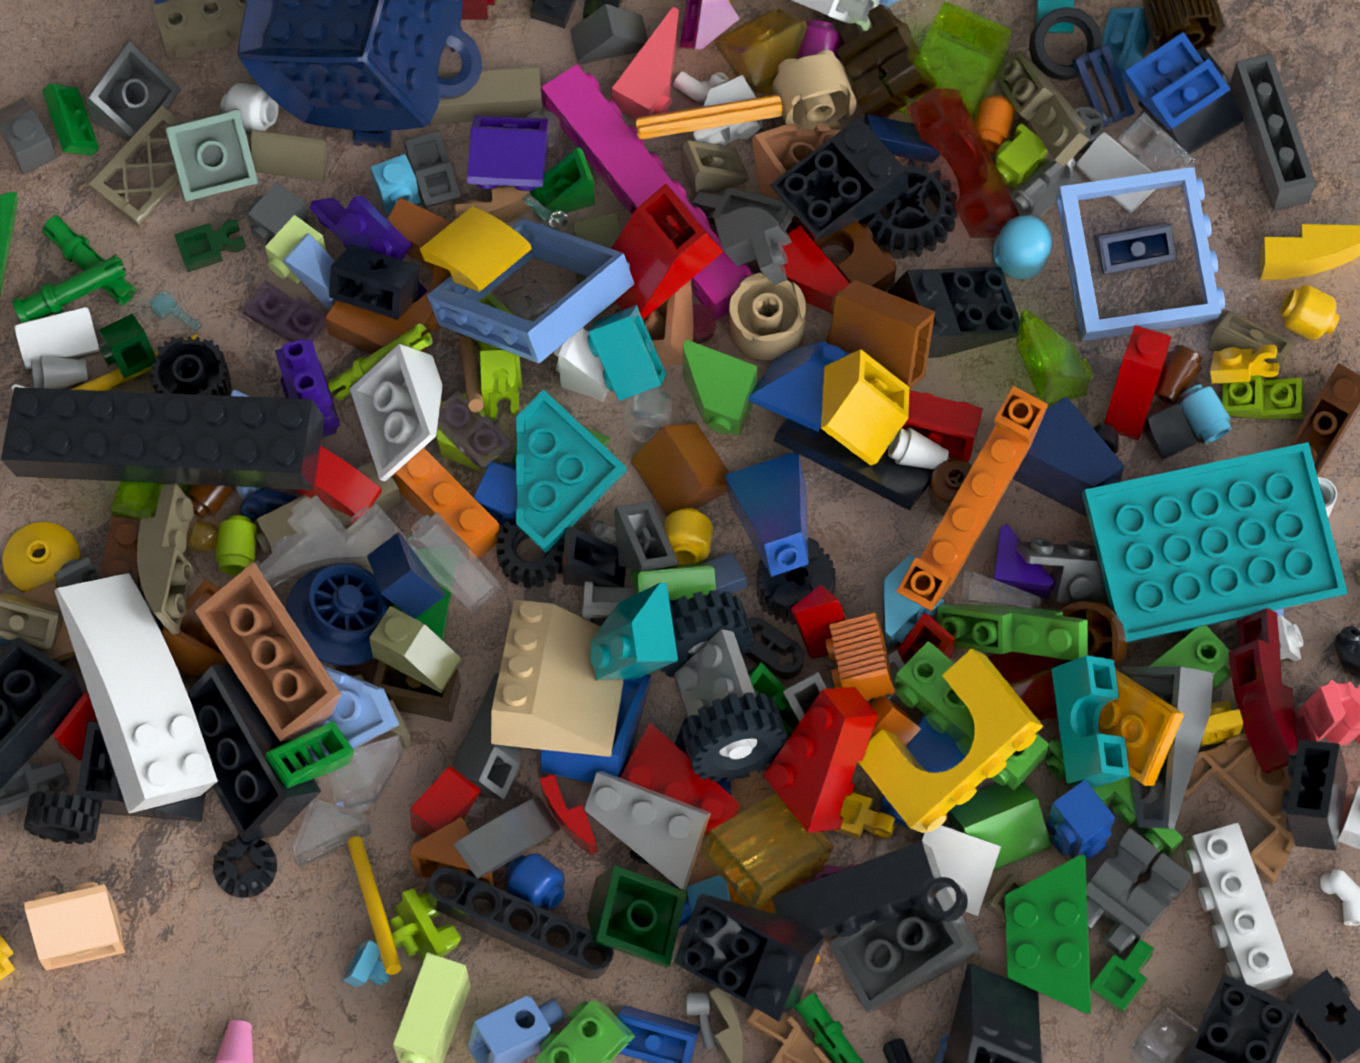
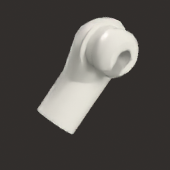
[673,71,730,103]

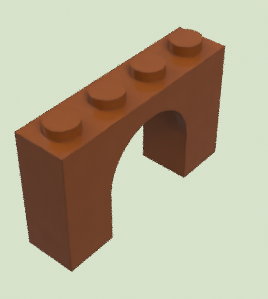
[325,198,452,355]

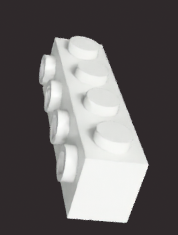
[1185,823,1293,991]

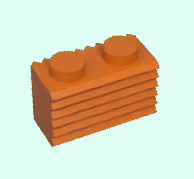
[825,612,895,701]

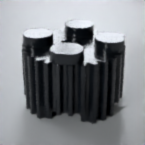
[150,336,232,396]
[757,538,836,625]

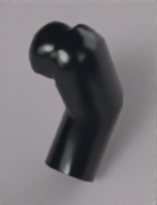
[1335,626,1360,676]

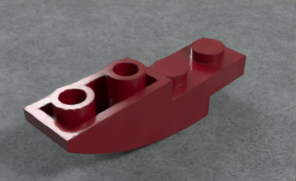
[1228,608,1297,774]

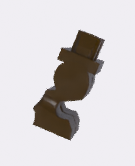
[836,4,938,118]

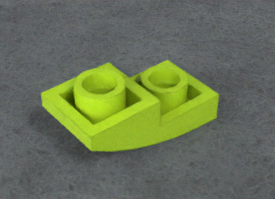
[1222,375,1305,420]

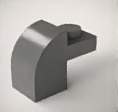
[714,207,792,285]

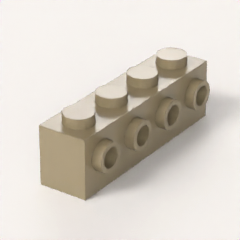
[152,0,247,60]

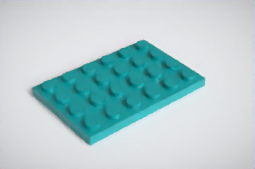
[1081,442,1348,643]

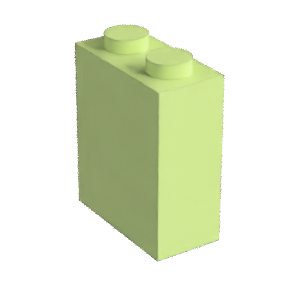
[393,953,471,1063]

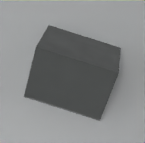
[85,41,181,141]

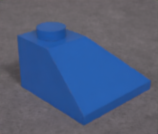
[748,341,850,431]

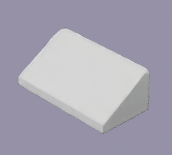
[1076,132,1156,214]
[14,307,100,370]

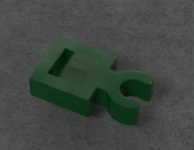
[174,220,246,273]

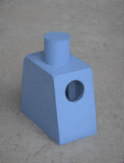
[467,996,565,1063]

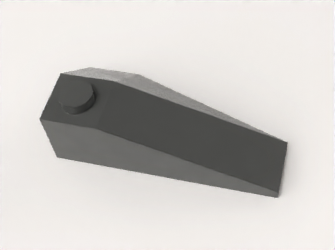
[1121,666,1214,829]

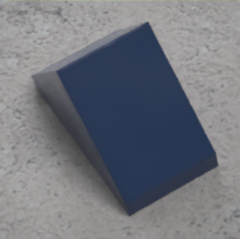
[367,532,446,619]

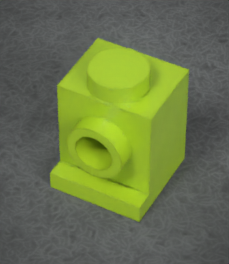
[991,123,1048,190]

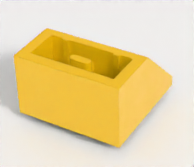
[821,349,910,466]

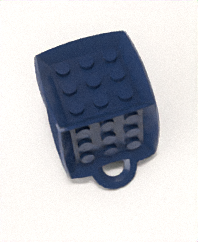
[237,0,482,131]

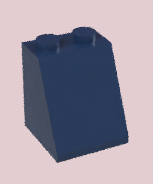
[1012,396,1124,517]

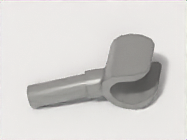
[687,993,716,1050]

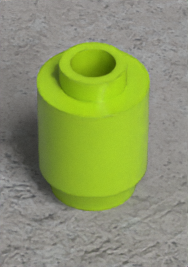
[215,515,258,576]

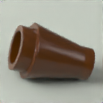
[1155,345,1203,405]

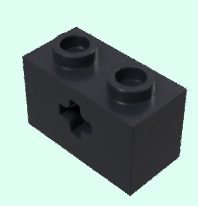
[329,244,420,320]
[1285,970,1360,1063]

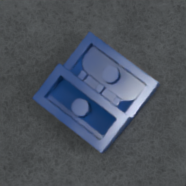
[1121,32,1231,130]

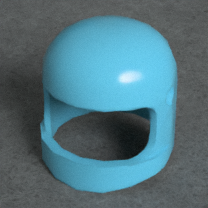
[992,215,1053,279]

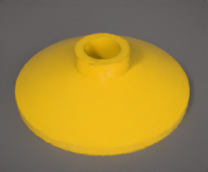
[2,522,81,593]

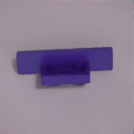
[309,196,428,303]

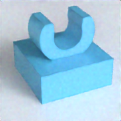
[342,940,391,988]

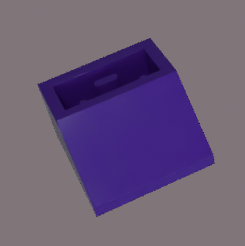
[467,115,549,191]

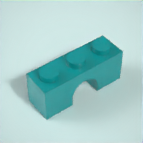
[1052,655,1130,788]

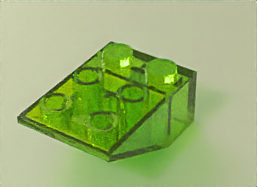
[898,1,1012,139]

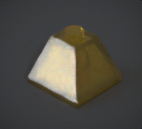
[714,7,807,93]

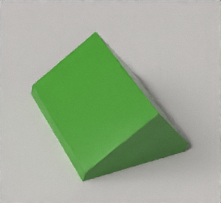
[947,782,1051,871]

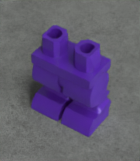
[275,339,341,438]

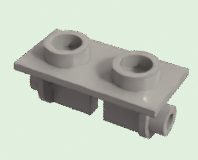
[1003,157,1082,218]

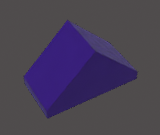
[991,524,1055,600]

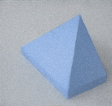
[282,234,336,311]

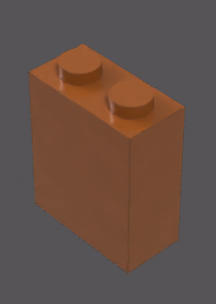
[827,280,935,390]

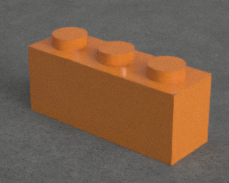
[393,447,500,566]

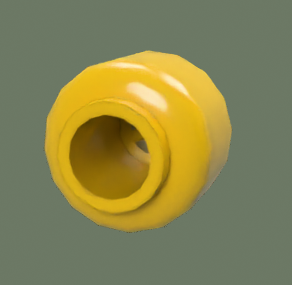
[1280,285,1340,341]
[663,508,714,565]

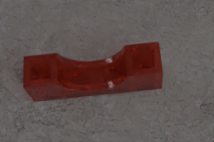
[906,88,1020,238]

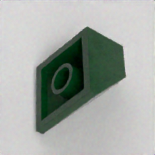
[587,865,687,968]

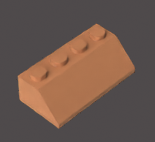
[195,563,341,741]

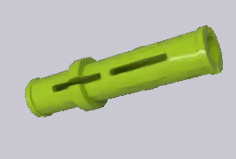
[328,323,433,401]

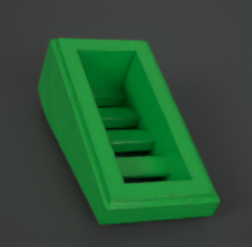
[265,721,355,788]

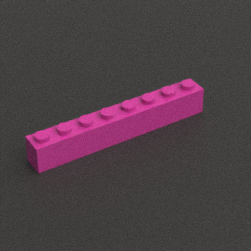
[541,64,752,321]

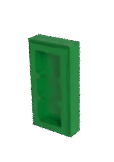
[42,83,99,156]

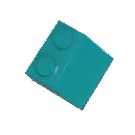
[590,583,678,680]

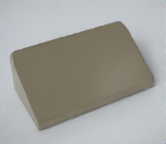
[251,130,329,181]
[1208,310,1296,380]
[0,592,64,651]

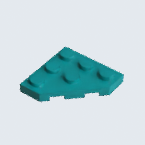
[516,389,628,553]

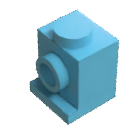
[370,154,422,217]

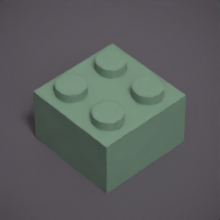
[164,108,258,202]

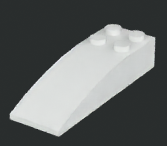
[55,573,217,813]

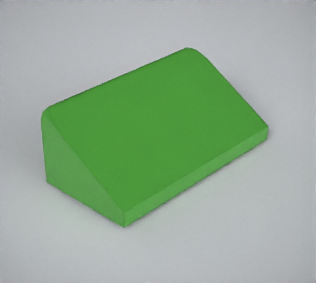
[630,563,716,600]

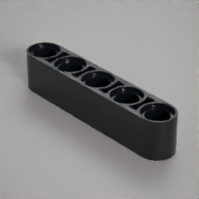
[426,867,614,980]

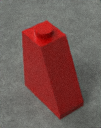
[1104,325,1172,441]

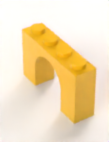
[858,648,1043,833]

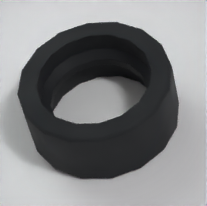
[1029,7,1103,81]

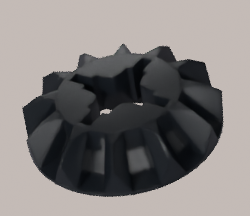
[213,834,277,898]

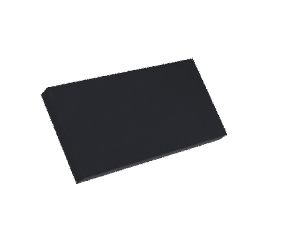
[774,418,934,510]

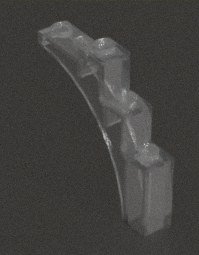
[252,495,503,614]

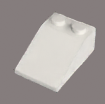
[350,344,443,481]

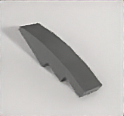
[454,797,561,878]

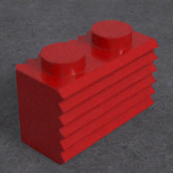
[901,390,983,462]

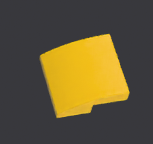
[420,206,532,292]

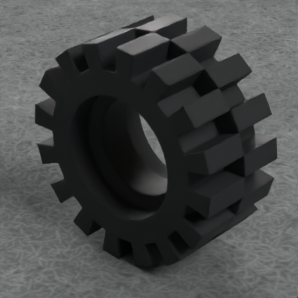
[496,516,565,588]
[24,791,102,844]

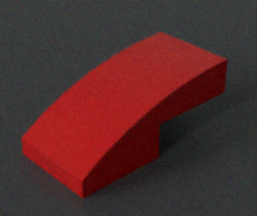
[539,774,598,855]

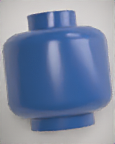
[505,853,565,910]

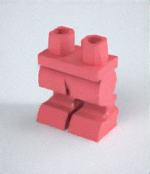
[1295,680,1360,748]

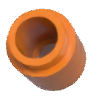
[971,95,1016,153]

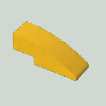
[1259,224,1360,281]

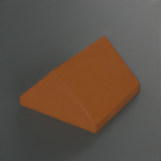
[631,423,729,517]
[409,817,494,886]

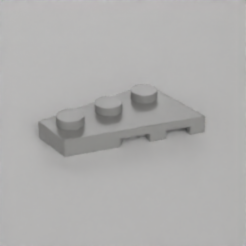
[585,771,711,890]

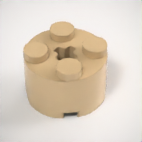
[772,50,857,130]
[729,272,806,360]

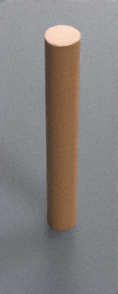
[459,335,484,412]

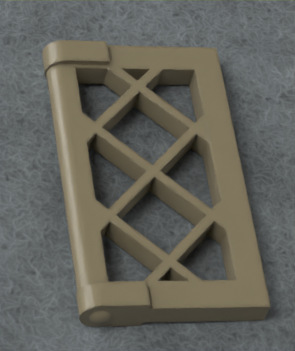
[89,105,182,227]

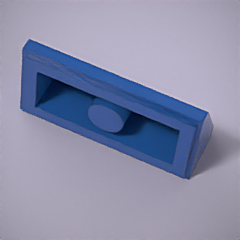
[618,1005,701,1063]

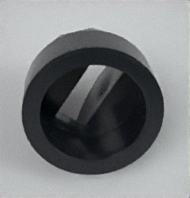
[1093,423,1119,454]

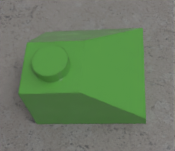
[683,339,757,436]

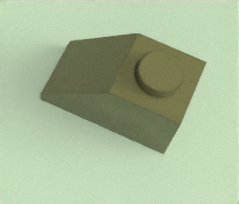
[370,606,462,693]

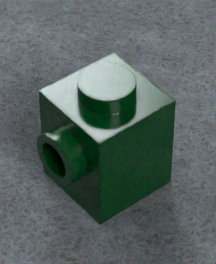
[98,313,156,379]

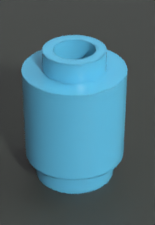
[1180,384,1232,444]

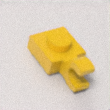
[1210,345,1280,384]
[832,792,895,840]

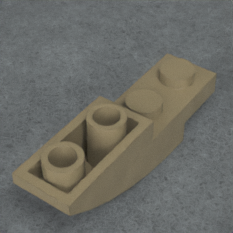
[995,50,1090,167]
[137,483,194,634]

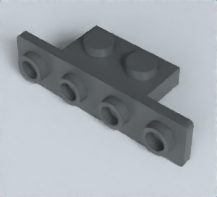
[1016,538,1110,606]

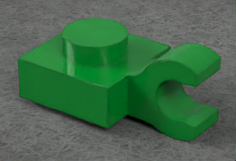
[1091,939,1154,1014]

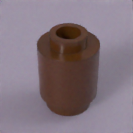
[184,485,236,518]

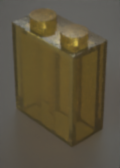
[702,793,834,909]

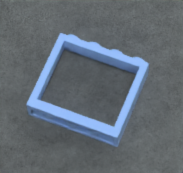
[1055,167,1225,341]

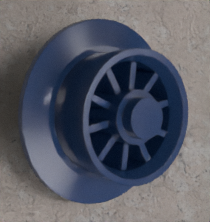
[286,563,392,666]

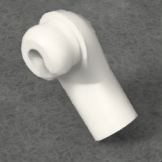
[1320,869,1360,926]

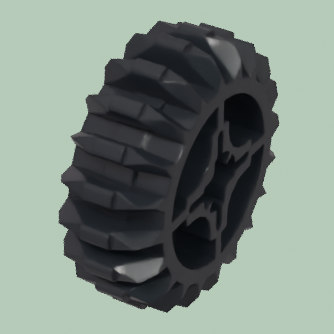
[858,159,958,259]

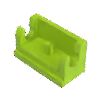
[480,350,523,421]

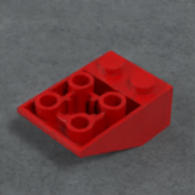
[611,183,723,320]

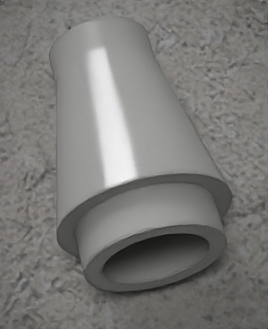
[31,355,88,389]

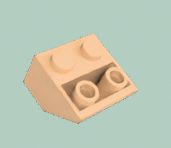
[24,882,125,971]

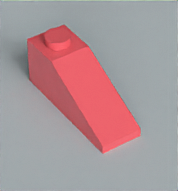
[612,7,679,119]

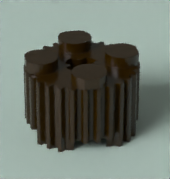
[1142,0,1225,51]

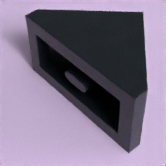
[562,526,626,588]

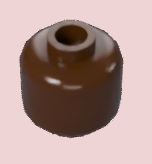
[929,459,972,514]

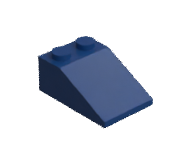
[540,674,652,784]

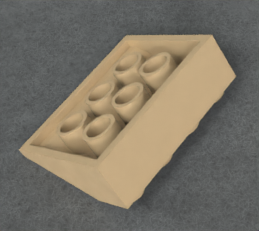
[491,600,624,757]

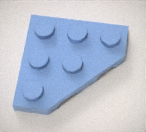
[304,665,399,765]

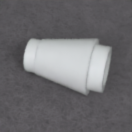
[888,427,949,470]

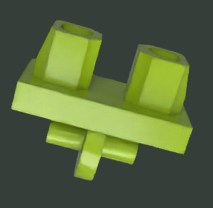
[390,888,461,962]

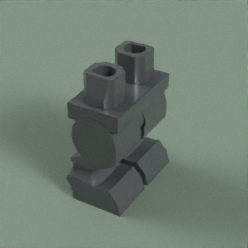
[1087,827,1192,955]

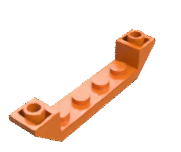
[896,386,1048,611]

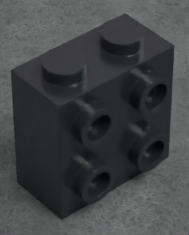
[1281,740,1348,851]

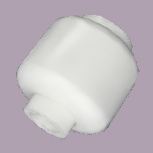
[221,83,279,133]

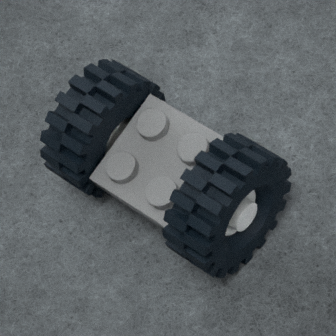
[660,590,789,782]

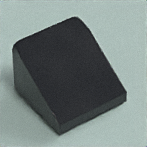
[1143,403,1196,460]

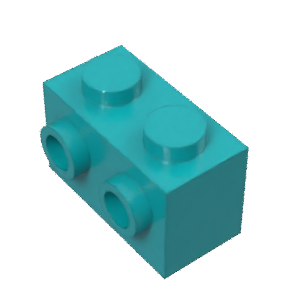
[587,305,667,401]

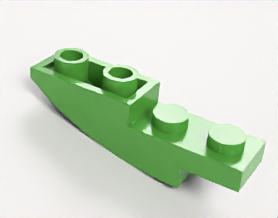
[938,604,1088,661]
[1045,740,1183,858]

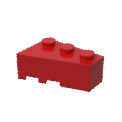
[763,687,878,833]

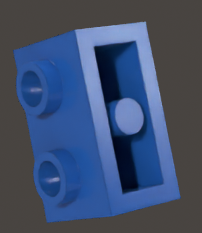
[1046,780,1115,860]

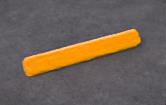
[635,95,783,139]

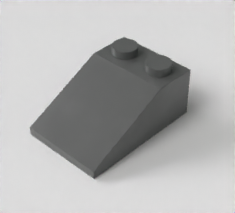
[828,888,982,1013]

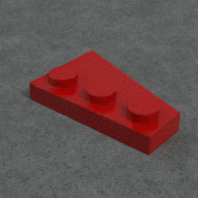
[620,722,740,843]

